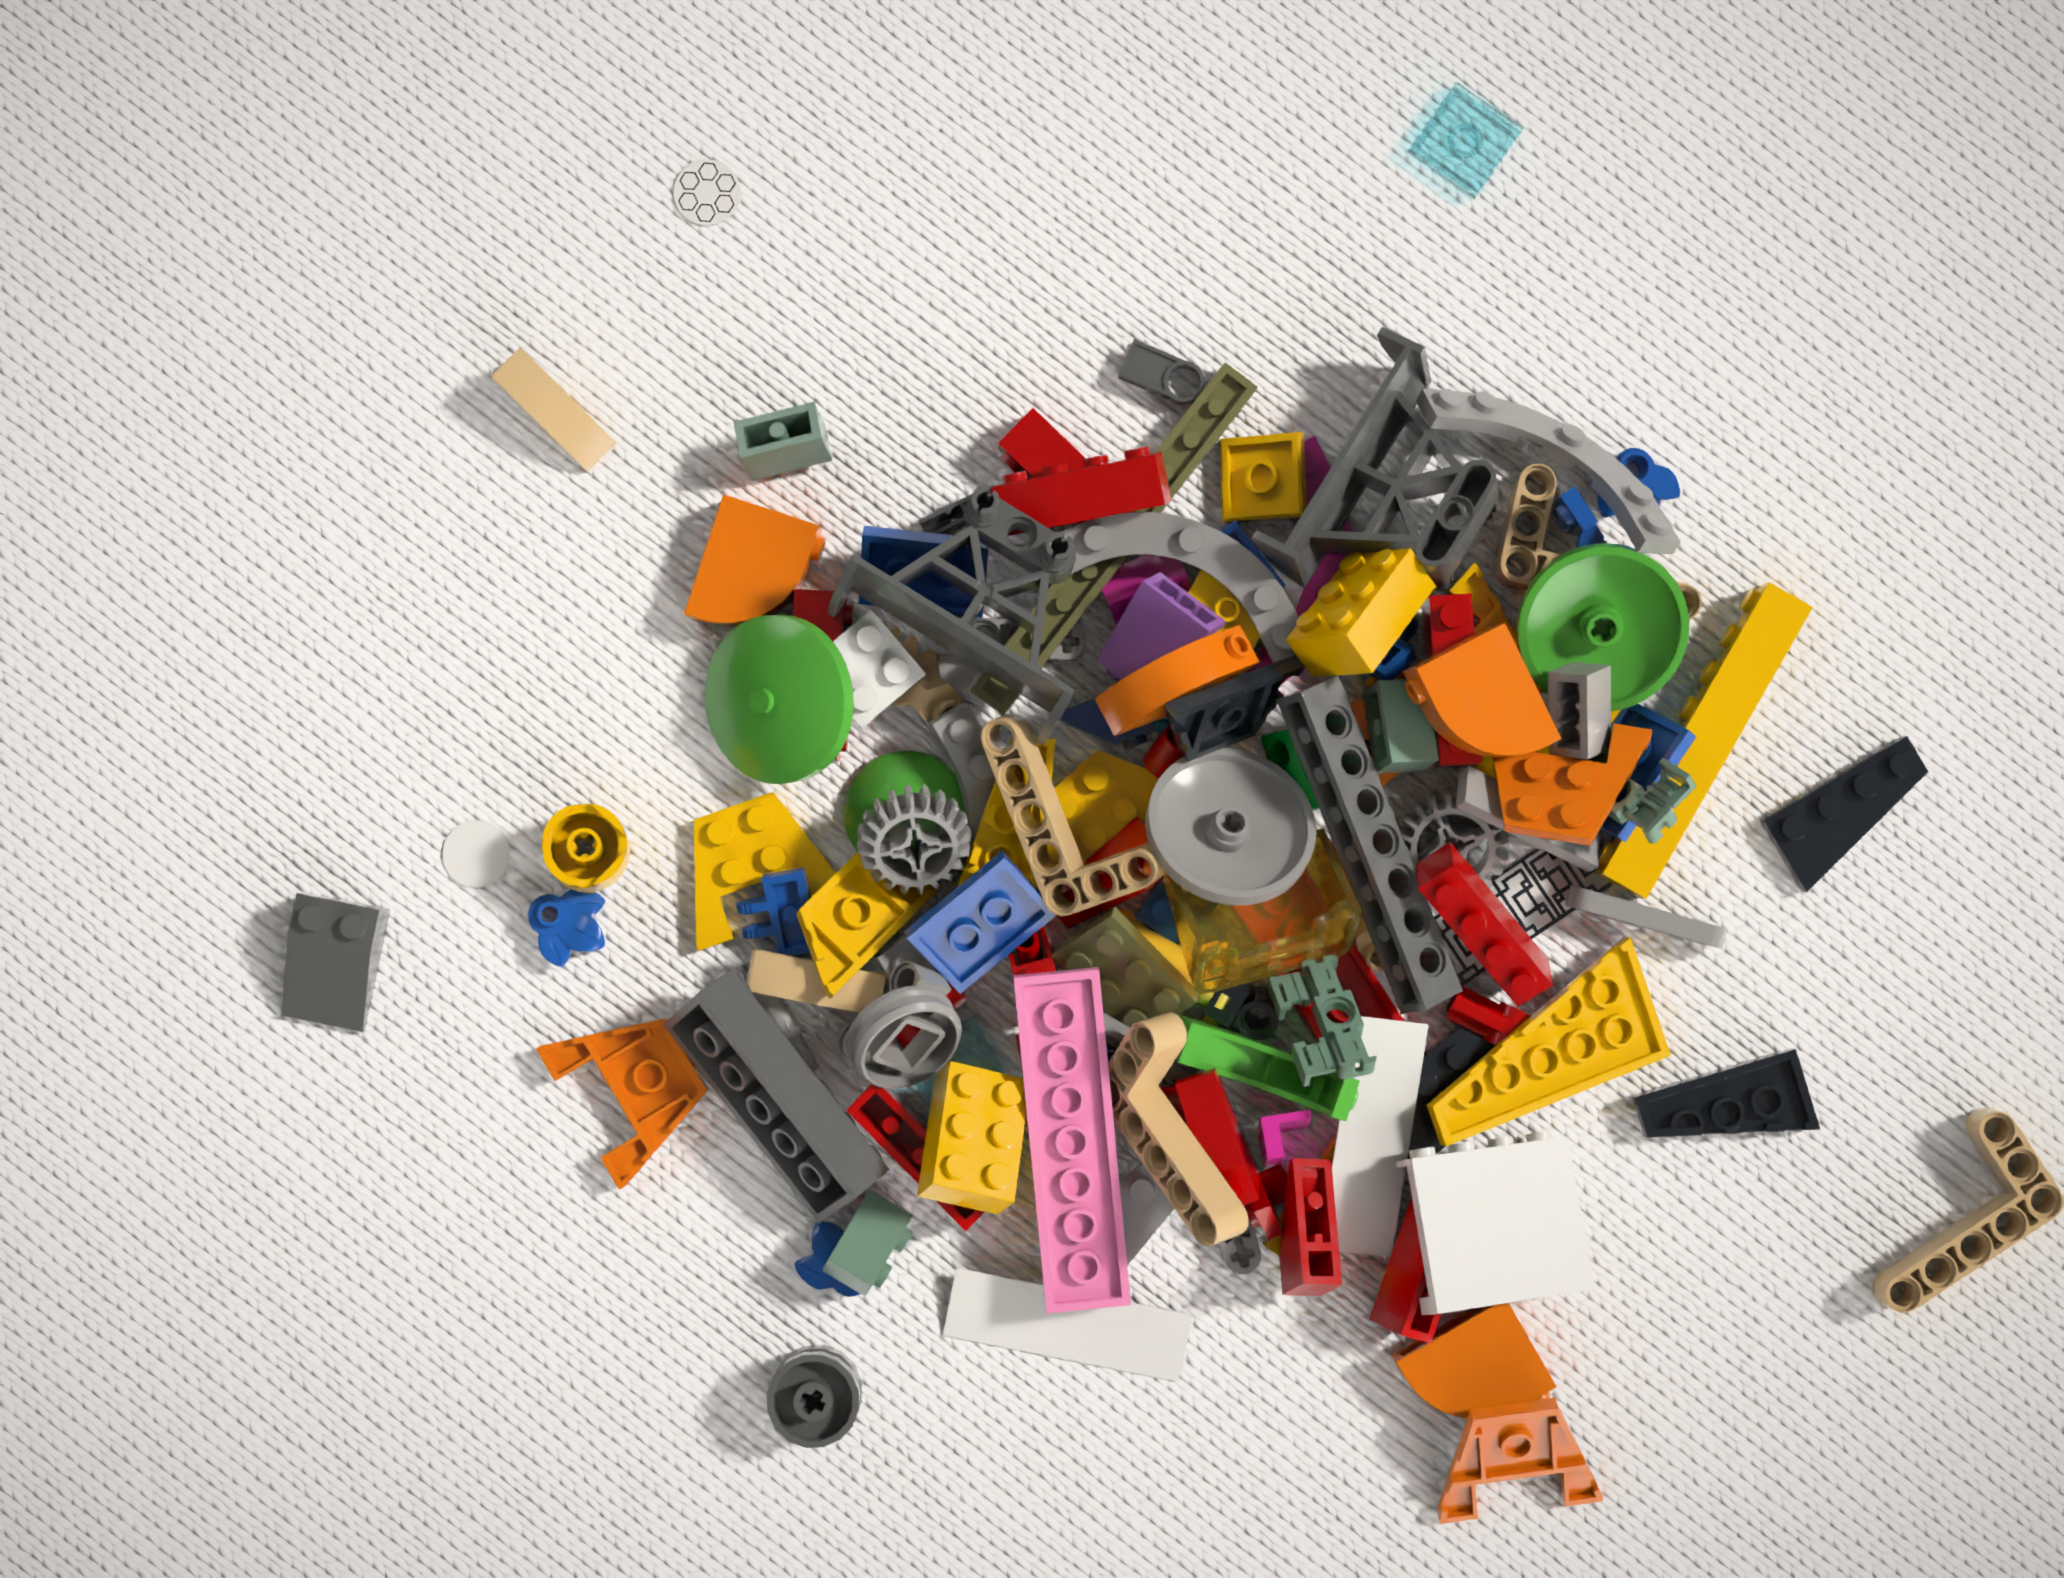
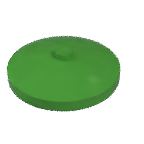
[1516,543,1690,711]
[705,615,854,784]

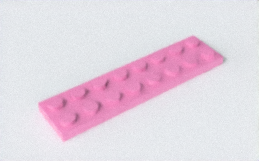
[1013,967,1131,1314]

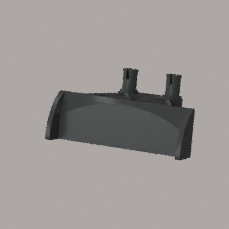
[1251,327,1499,591]
[827,486,1076,746]

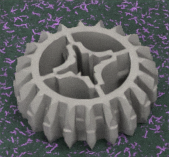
[857,784,972,895]
[1399,788,1510,888]

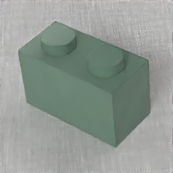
[733,401,832,481]
[1362,679,1439,774]
[822,1189,913,1296]

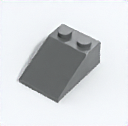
[281,893,391,1032]

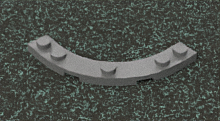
[1416,388,1681,554]
[1049,512,1299,663]
[873,702,996,983]

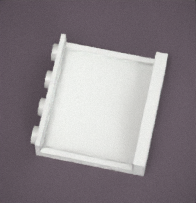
[1396,1131,1595,1315]

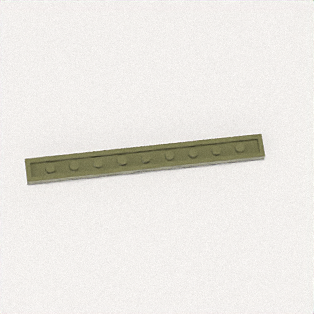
[970,362,1258,716]

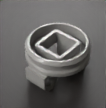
[838,961,962,1089]

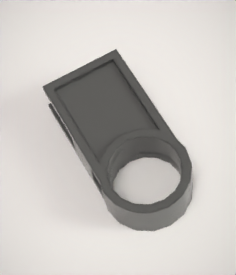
[1118,339,1205,405]
[918,485,994,535]

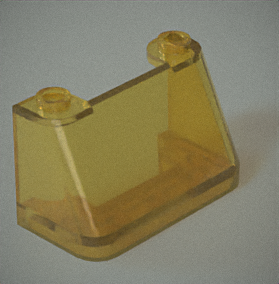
[1163,828,1362,994]

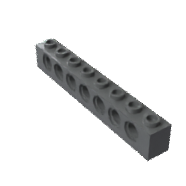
[1276,675,1463,1014]

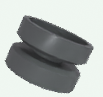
[767,1345,863,1448]

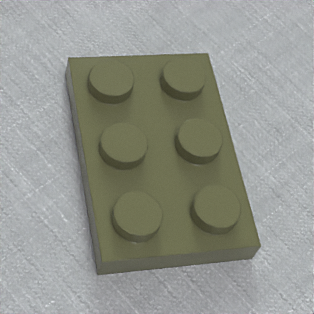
[1051,907,1200,1027]

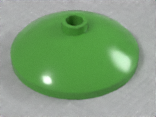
[844,751,968,861]

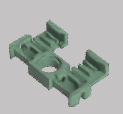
[1574,725,1696,844]
[1267,955,1377,1087]

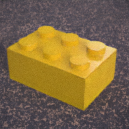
[1286,548,1436,677]
[917,1061,1026,1215]

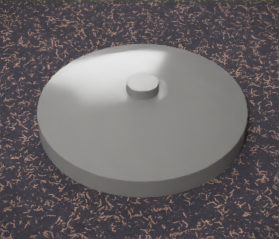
[1145,748,1316,906]

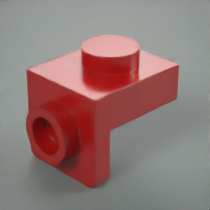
[1244,1164,1287,1240]

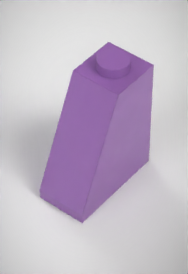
[1096,572,1226,681]

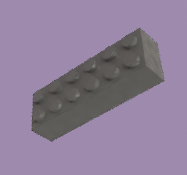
[663,968,890,1223]

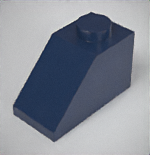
[1060,698,1154,750]

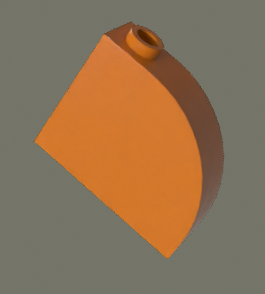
[684,494,826,627]
[1403,623,1561,757]
[1095,625,1259,736]
[1391,1303,1557,1419]

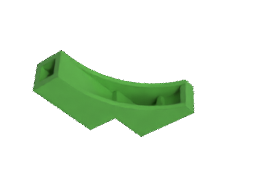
[1175,1015,1360,1121]

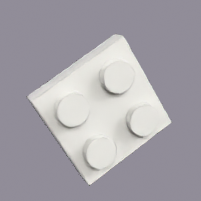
[833,609,926,729]

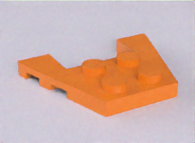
[1492,723,1652,846]
[536,1018,709,1190]
[1437,1397,1603,1524]

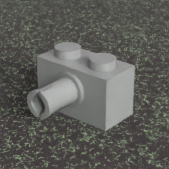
[1539,662,1611,759]

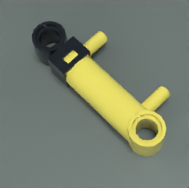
[1104,908,1279,1040]

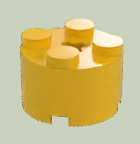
[542,804,631,893]

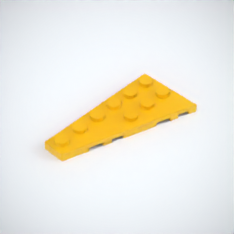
[1427,937,1671,1146]

